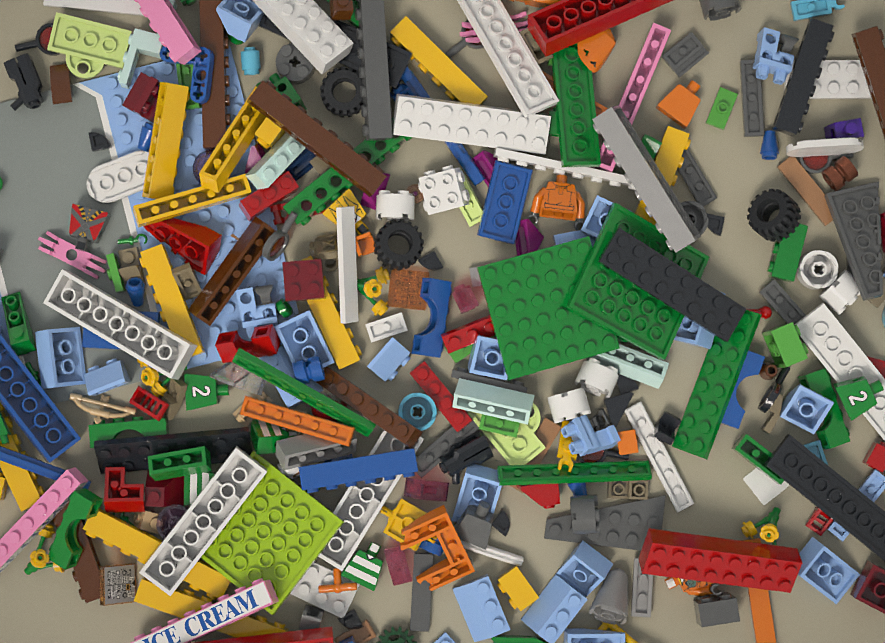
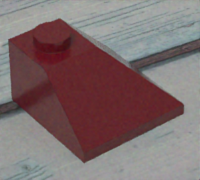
[144,470,186,507]

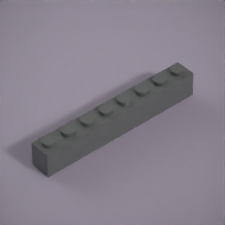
[355,0,393,141]

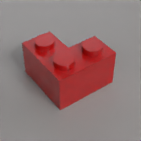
[104,467,145,513]

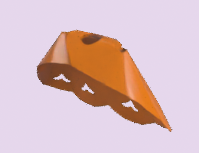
[577,29,616,73]

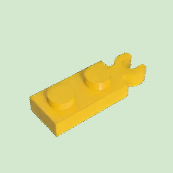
[557,420,577,472]

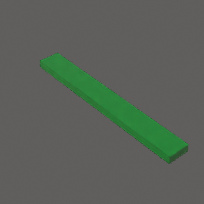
[232,348,376,437]
[497,460,652,486]

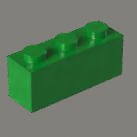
[767,224,808,283]
[731,433,784,485]
[148,446,212,481]

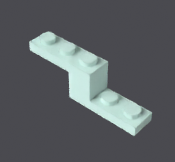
[118,0,177,89]

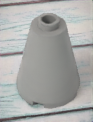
[589,568,628,625]

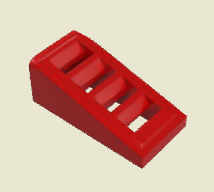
[129,386,169,421]
[805,507,833,536]

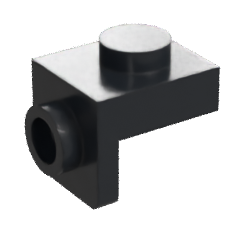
[654,411,681,445]

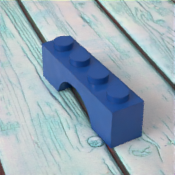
[411,278,452,358]
[721,351,765,429]

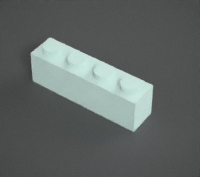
[245,133,305,190]
[587,344,669,389]
[452,378,535,425]

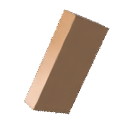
[334,619,377,643]

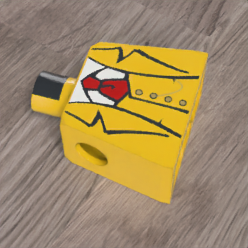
[322,189,369,235]

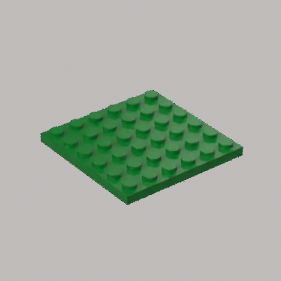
[566,203,710,360]
[477,236,620,380]

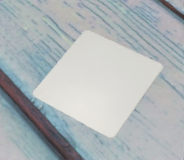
[743,468,790,505]

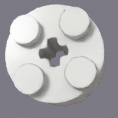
[376,190,415,222]
[796,250,838,290]
[819,270,860,315]
[574,358,619,398]
[547,387,591,424]

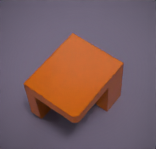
[355,232,375,258]
[617,429,639,455]

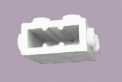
[418,165,470,215]

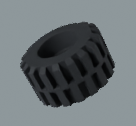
[320,67,364,117]
[747,189,801,242]
[374,219,424,271]

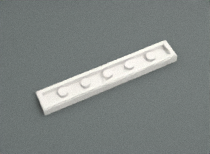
[43,0,144,16]
[336,206,359,324]
[625,401,694,513]

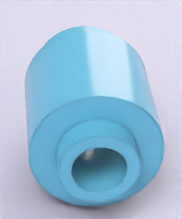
[240,47,261,75]

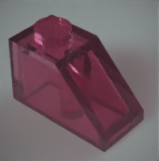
[452,284,479,314]
[404,477,449,502]
[384,544,412,586]

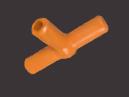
[318,568,358,593]

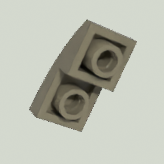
[607,480,648,500]

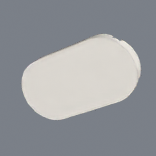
[786,138,864,157]
[86,150,149,203]

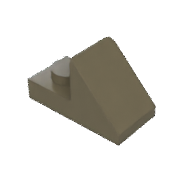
[519,28,553,65]
[118,247,146,286]
[171,263,202,301]

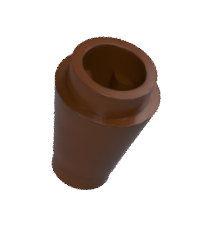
[759,361,778,380]

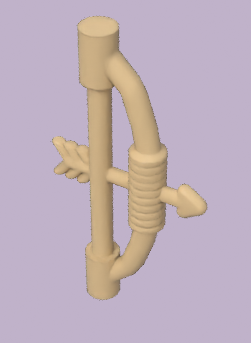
[69,392,137,424]

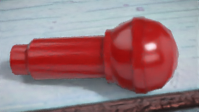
[746,306,772,319]

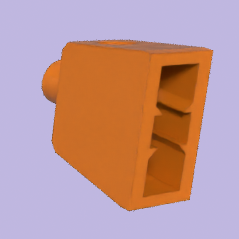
[656,80,701,129]

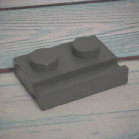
[662,32,709,78]

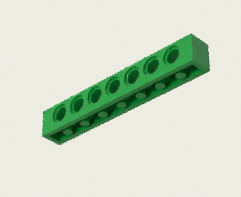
[283,116,413,226]

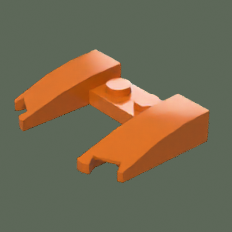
[400,505,475,591]

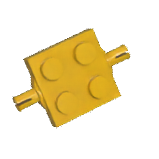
[380,498,437,551]

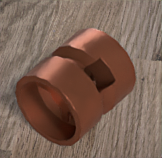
[821,156,858,191]

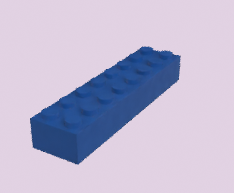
[0,334,81,463]

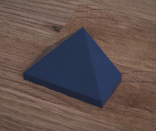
[285,148,316,181]

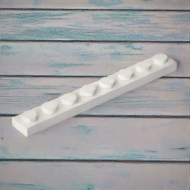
[493,148,636,191]

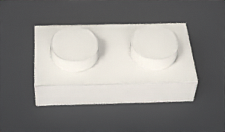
[365,312,408,343]

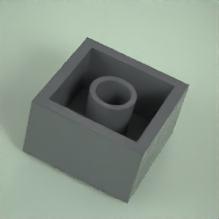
[693,592,740,627]

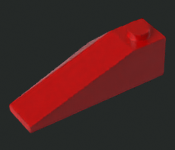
[143,218,222,275]

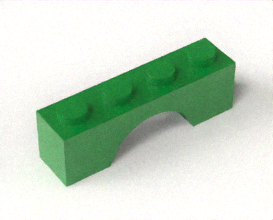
[797,368,850,450]
[88,416,169,448]
[49,488,103,570]

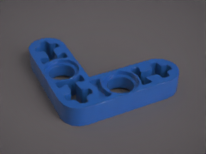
[160,46,214,104]

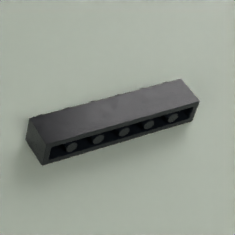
[772,18,835,137]

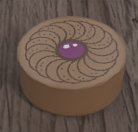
[406,184,424,204]

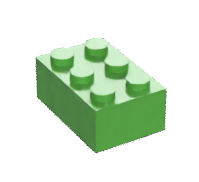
[762,322,809,368]

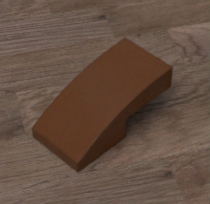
[50,64,73,105]

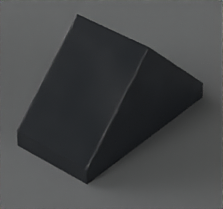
[603,392,634,428]

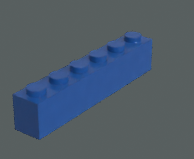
[298,448,418,493]

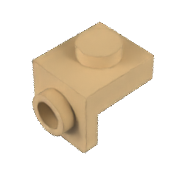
[133,510,166,534]

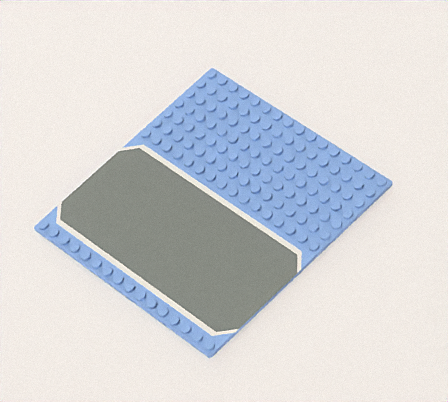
[0,46,299,404]

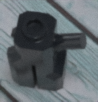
[4,53,44,111]
[439,430,494,484]

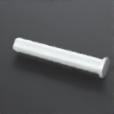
[461,540,524,567]

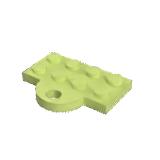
[47,12,132,79]
[468,403,546,465]

